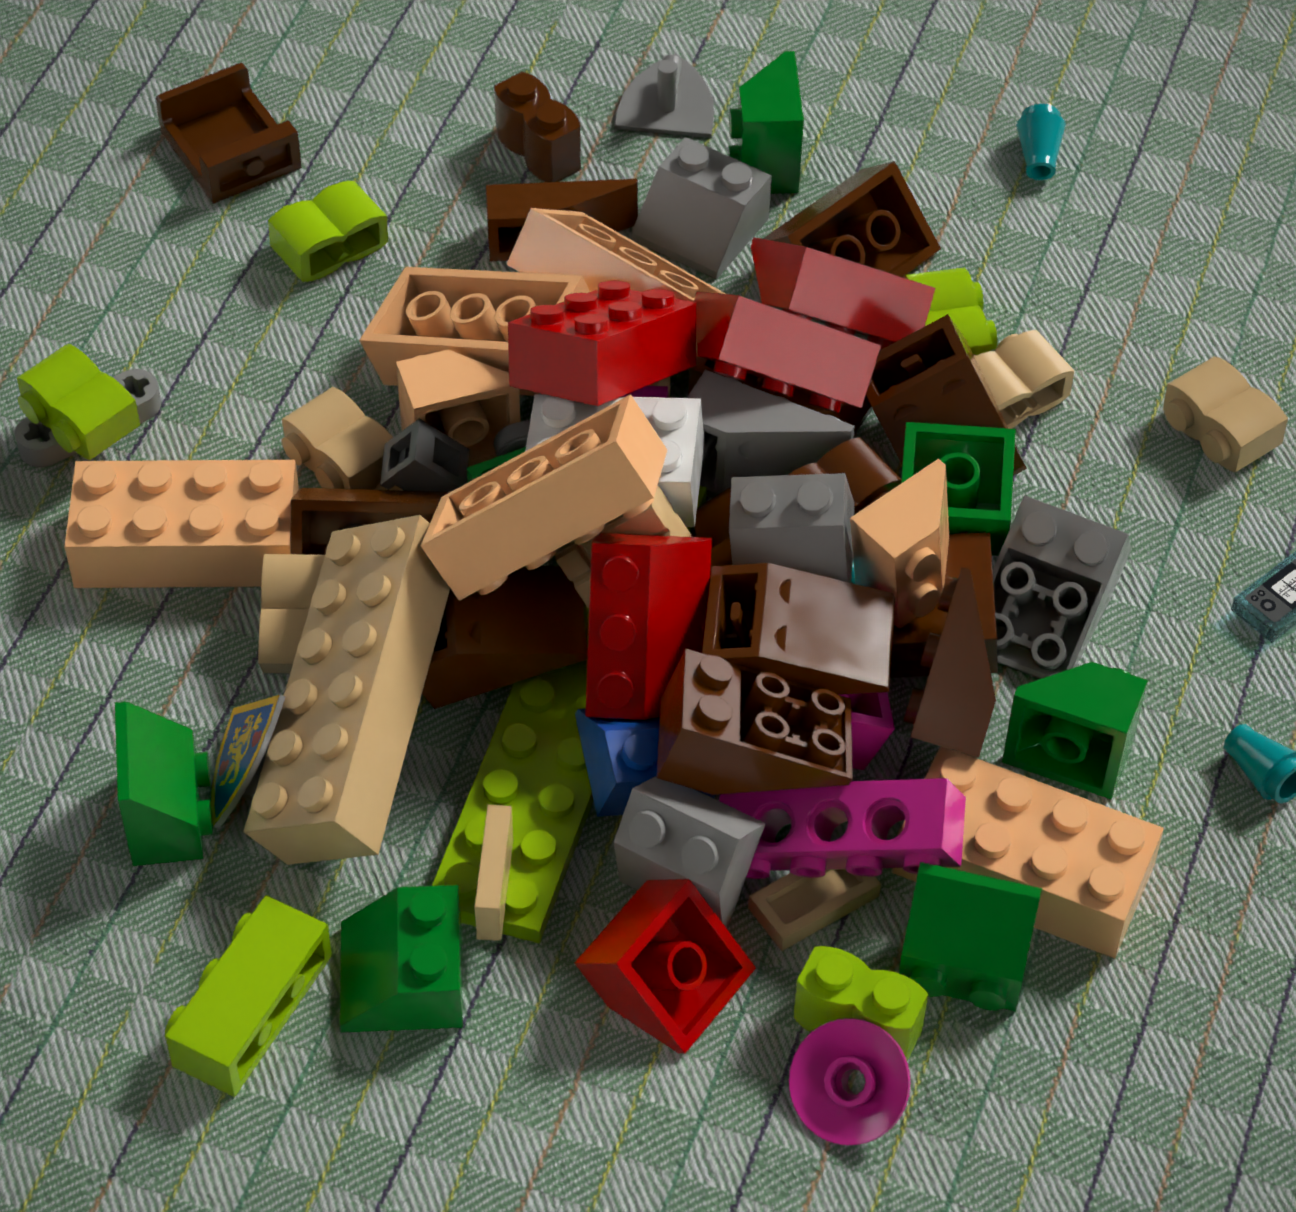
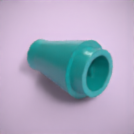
[1016,104,1066,180]
[1223,724,1296,804]

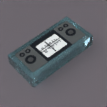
[1231,551,1296,643]

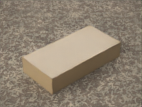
[475,805,513,941]
[748,869,881,951]

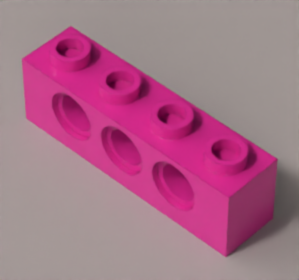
[719,778,966,879]

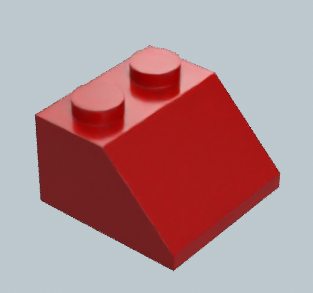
[574,879,756,1054]

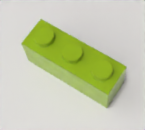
[165,895,332,1098]

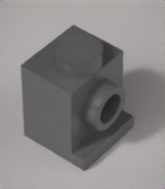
[380,418,469,492]

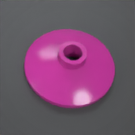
[789,1019,910,1145]

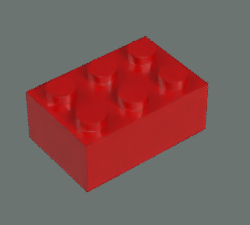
[508,281,696,406]

